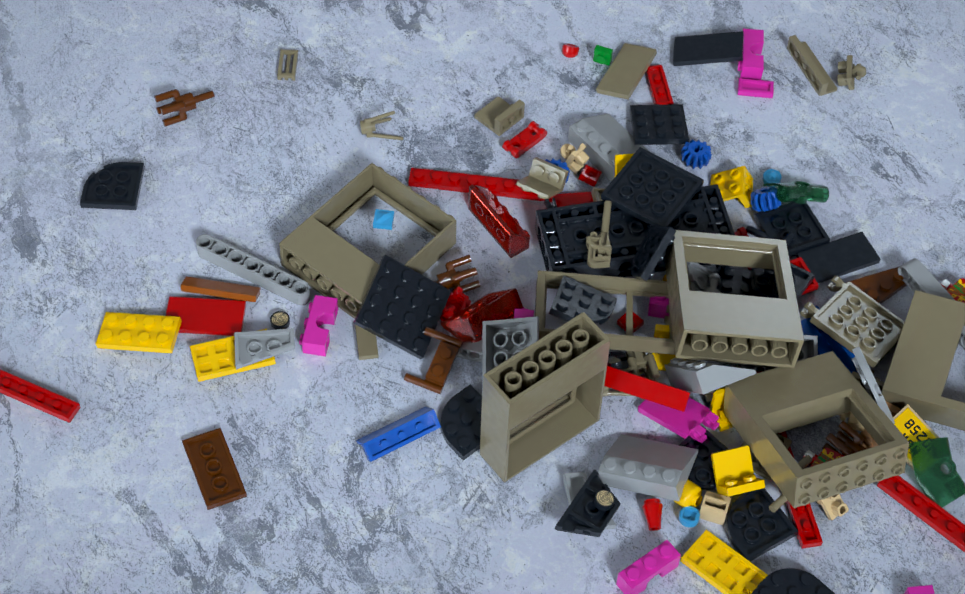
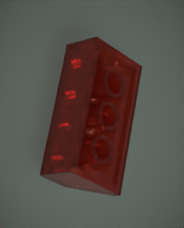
[468,184,530,258]
[441,288,524,343]

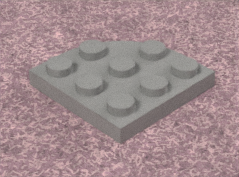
[852,347,895,424]

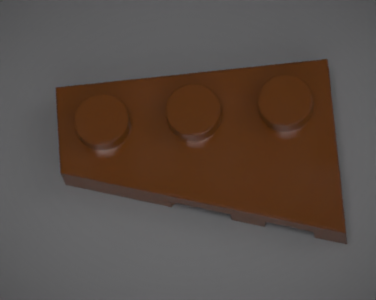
[845,267,907,304]

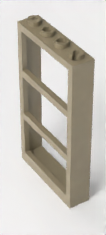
[535,270,675,355]

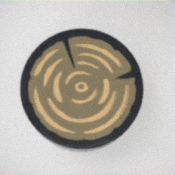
[270,311,290,330]
[593,489,615,511]

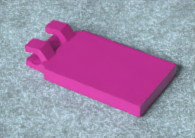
[638,383,719,443]

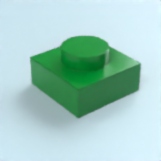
[593,45,613,66]

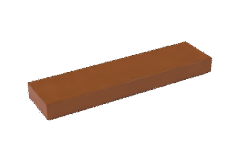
[181,276,261,302]

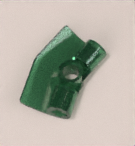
[763,181,829,204]
[909,437,965,507]

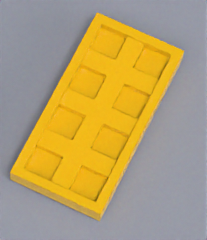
[96,312,182,353]
[190,328,276,382]
[680,529,768,594]

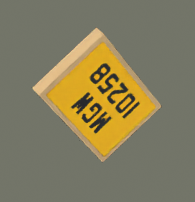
[893,404,950,477]

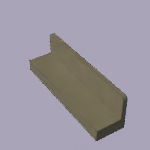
[787,35,838,96]

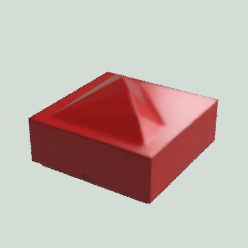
[578,165,602,187]
[617,312,644,333]

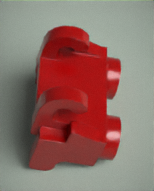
[440,287,471,325]

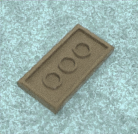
[596,43,657,100]

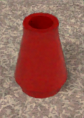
[642,498,663,531]

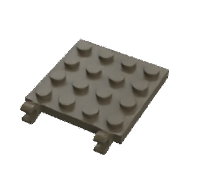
[800,275,905,368]

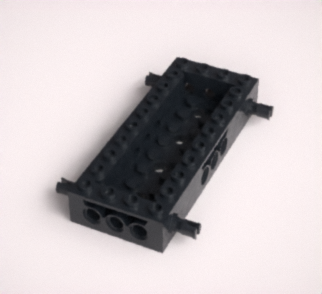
[535,184,735,277]

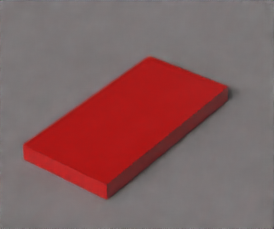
[166,296,246,336]

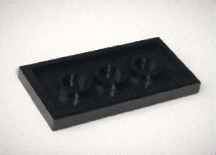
[673,31,744,66]
[796,232,881,283]

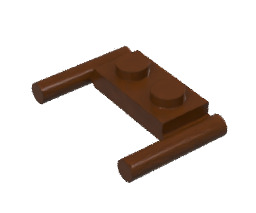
[404,327,463,394]

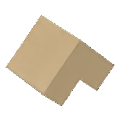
[700,490,731,525]

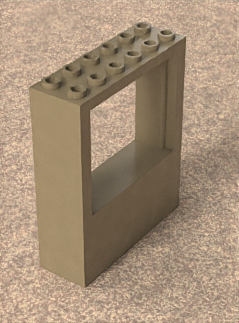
[279,163,457,319]
[664,230,804,368]
[882,290,965,431]
[480,312,611,483]
[723,351,909,508]

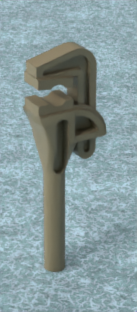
[586,201,612,269]

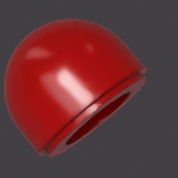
[562,43,580,58]

